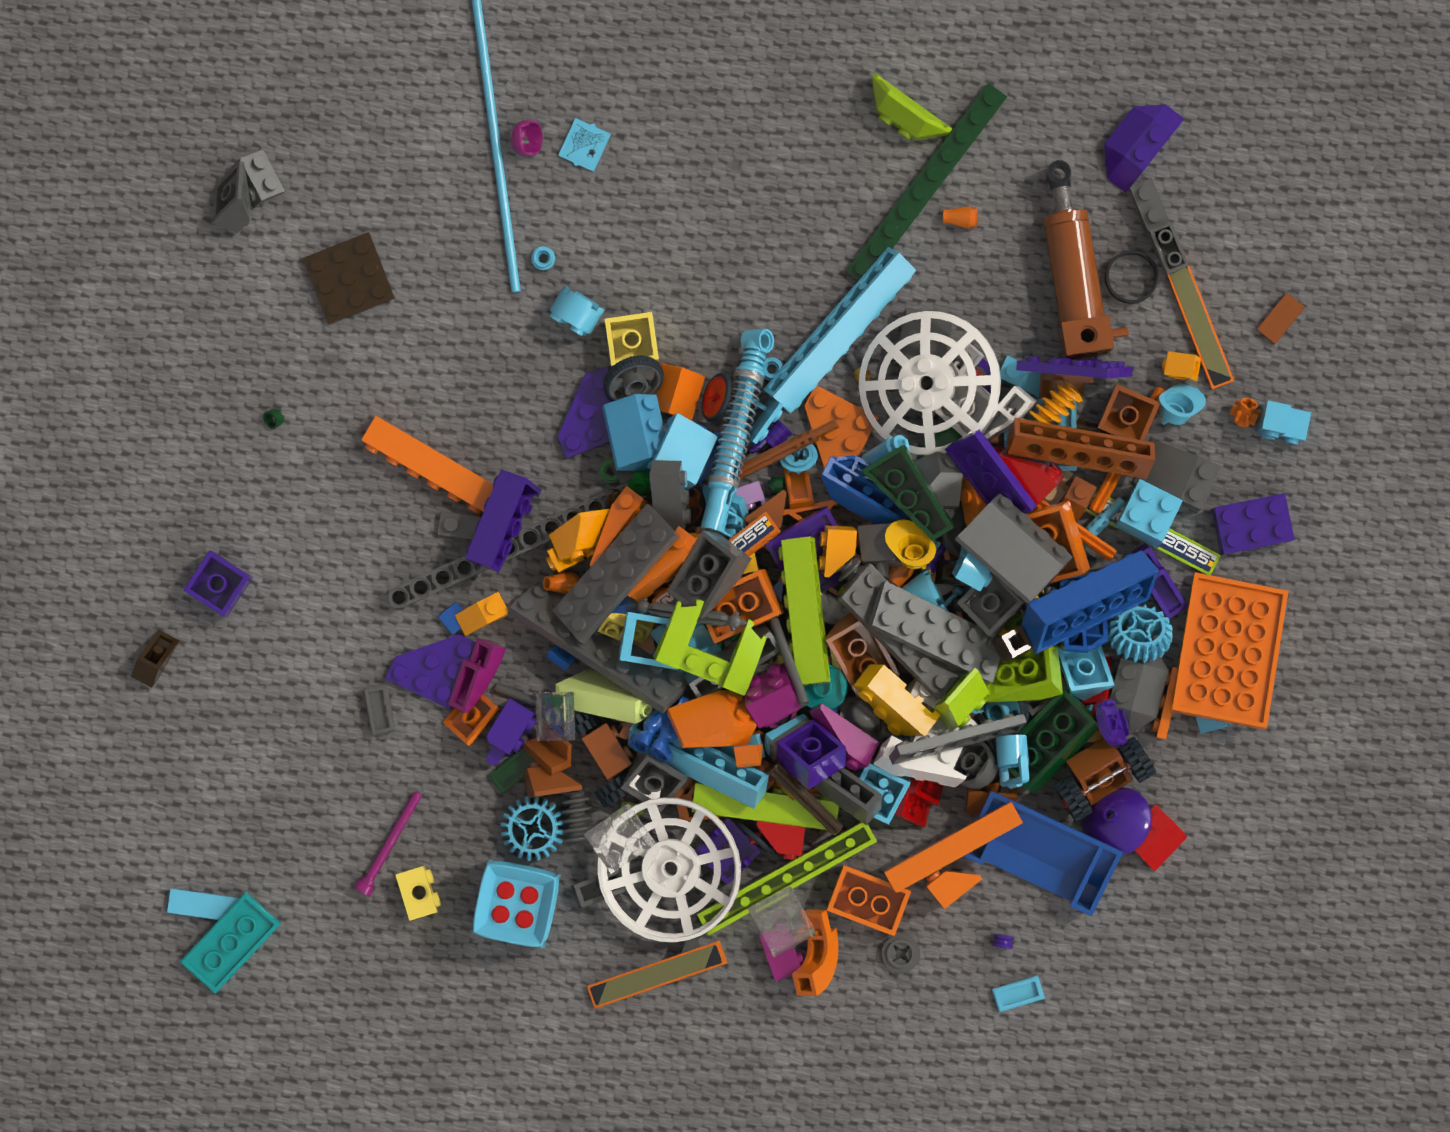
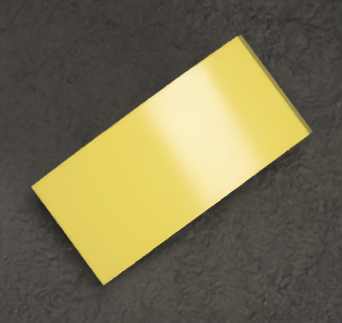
[598,613,654,644]

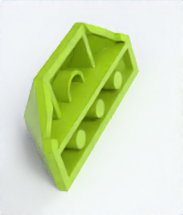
[871,73,952,141]

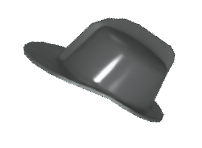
[840,695,886,744]

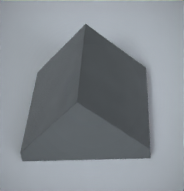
[621,753,688,812]

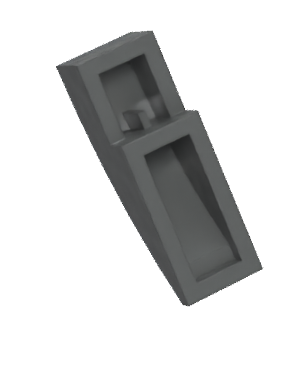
[571,860,646,908]

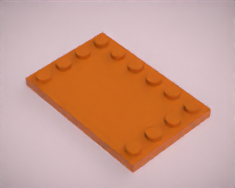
[1171,572,1289,730]

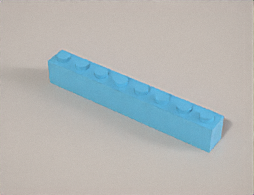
[763,247,916,414]

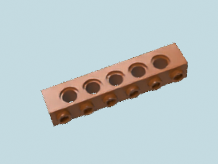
[1007,418,1155,479]

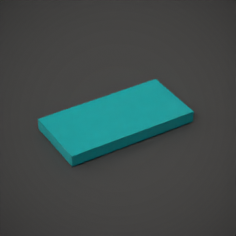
[180,891,281,994]

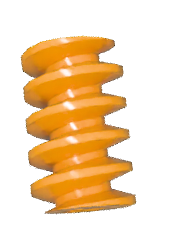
[1029,378,1083,424]

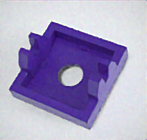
[695,817,762,885]

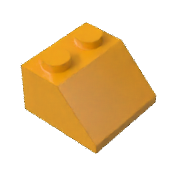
[549,509,610,562]

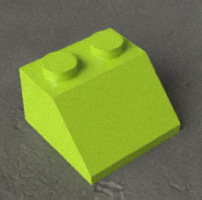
[931,668,989,731]

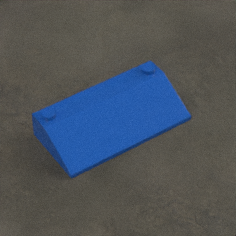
[963,790,1123,916]

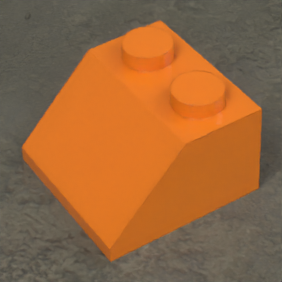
[924,870,982,909]

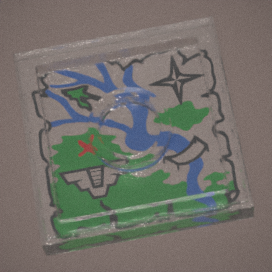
[536,692,575,741]

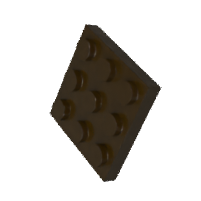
[302,232,395,325]

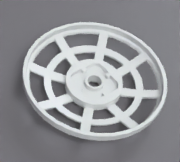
[859,311,1001,455]
[598,797,741,942]

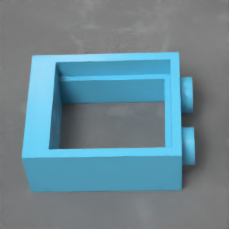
[618,612,678,670]

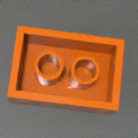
[1026,500,1090,583]
[706,569,785,644]
[826,864,911,936]

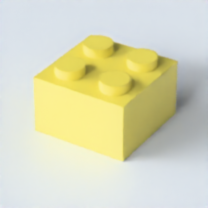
[605,312,659,367]

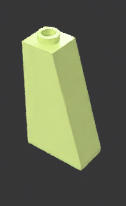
[556,668,652,724]

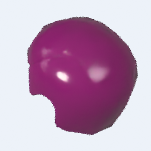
[510,120,543,156]

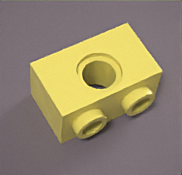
[396,865,441,921]

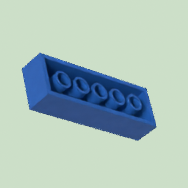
[1021,550,1159,654]

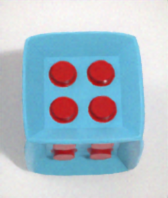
[472,859,561,948]

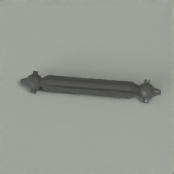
[631,597,747,631]

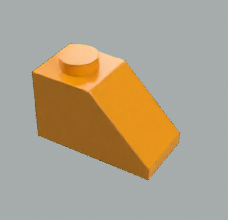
[455,592,508,637]

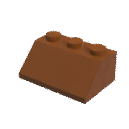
[825,613,900,699]

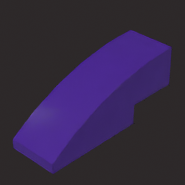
[1127,543,1188,619]

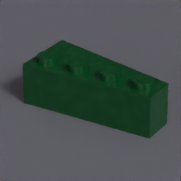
[861,444,956,541]

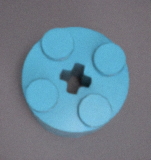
[550,285,605,336]

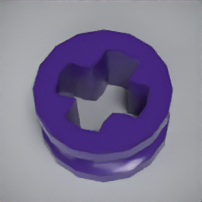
[991,933,1014,949]

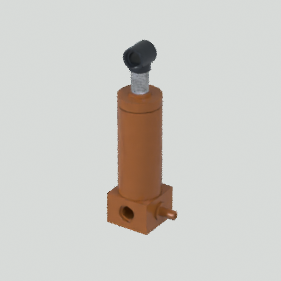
[1043,160,1129,359]

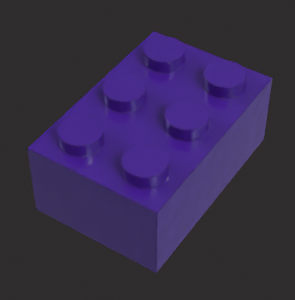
[1211,493,1295,555]

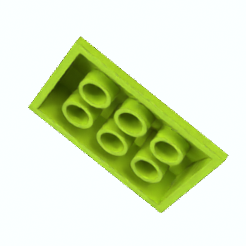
[977,613,1063,702]

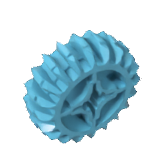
[1108,603,1173,664]
[500,796,564,861]

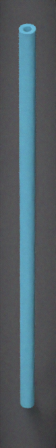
[471,0,521,293]

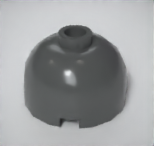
[954,742,998,789]

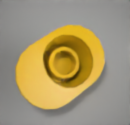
[885,520,936,570]

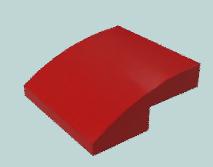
[894,777,943,828]

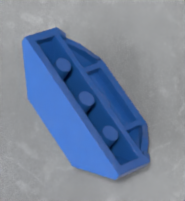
[821,455,908,524]
[1057,575,1109,653]

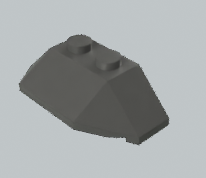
[1110,654,1169,735]

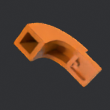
[792,910,839,996]

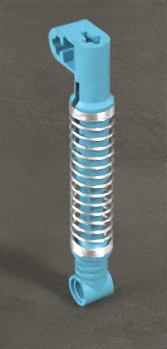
[700,329,774,540]

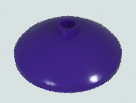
[1082,787,1152,856]

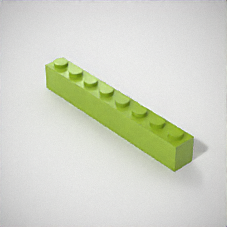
[697,821,877,935]

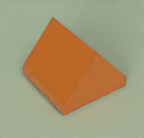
[734,744,763,768]

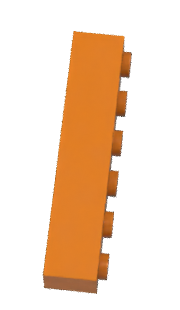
[361,416,493,515]

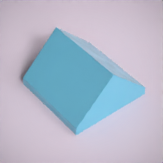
[1058,646,1114,701]

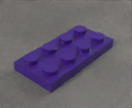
[945,429,1037,514]

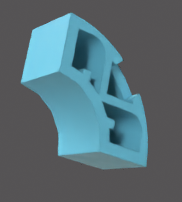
[952,546,993,591]

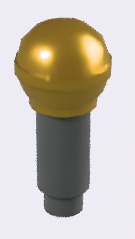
[844,351,871,383]

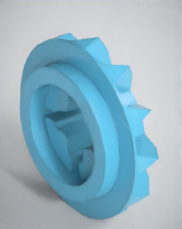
[780,444,818,475]

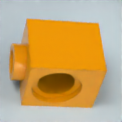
[1162,351,1201,382]

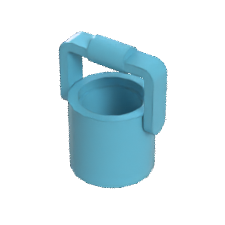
[996,735,1029,789]

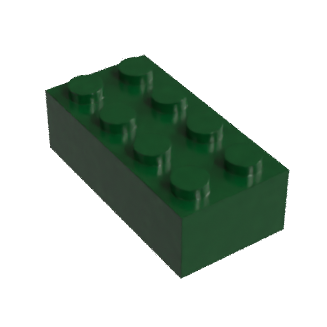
[1008,688,1099,793]

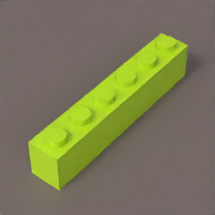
[779,536,831,686]
[692,782,839,830]

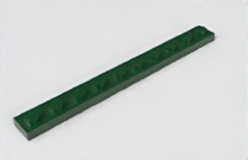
[845,82,1007,281]

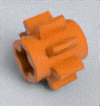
[1230,398,1262,427]

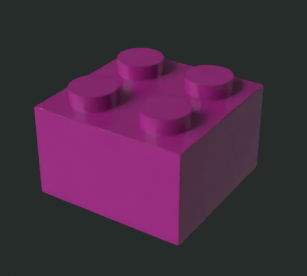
[744,663,802,728]

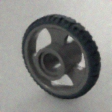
[603,355,664,402]

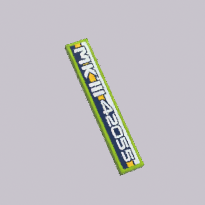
[1084,490,1221,575]

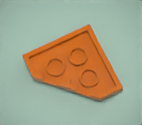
[804,386,879,469]

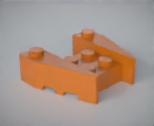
[589,486,697,602]

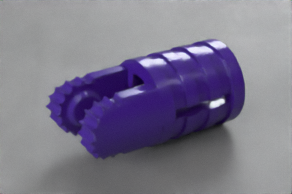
[748,420,792,454]

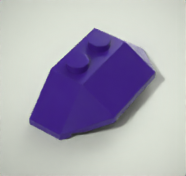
[1104,104,1184,193]

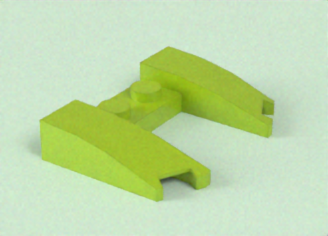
[653,599,766,696]

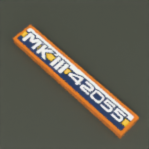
[652,512,781,619]

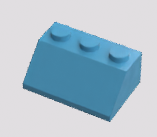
[602,394,665,471]

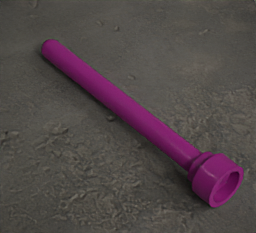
[353,791,422,897]

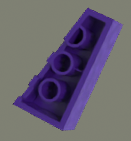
[466,469,542,573]

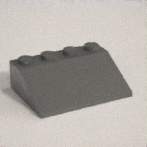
[955,493,1073,604]

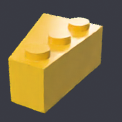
[853,664,941,736]

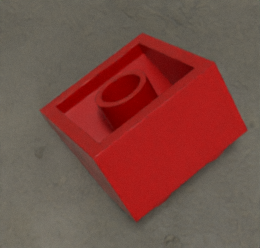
[1133,804,1187,872]
[757,821,805,860]

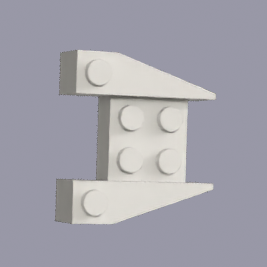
[921,344,1038,441]
[873,679,978,787]

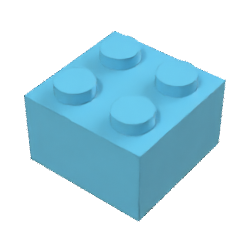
[1115,479,1183,548]

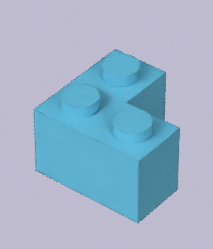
[1256,401,1311,445]
[855,758,911,825]

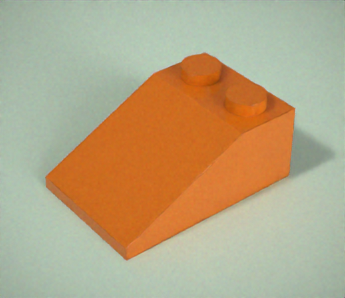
[666,690,757,748]

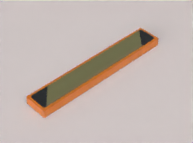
[1165,266,1234,390]
[587,940,728,1009]

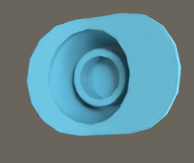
[1159,384,1206,425]

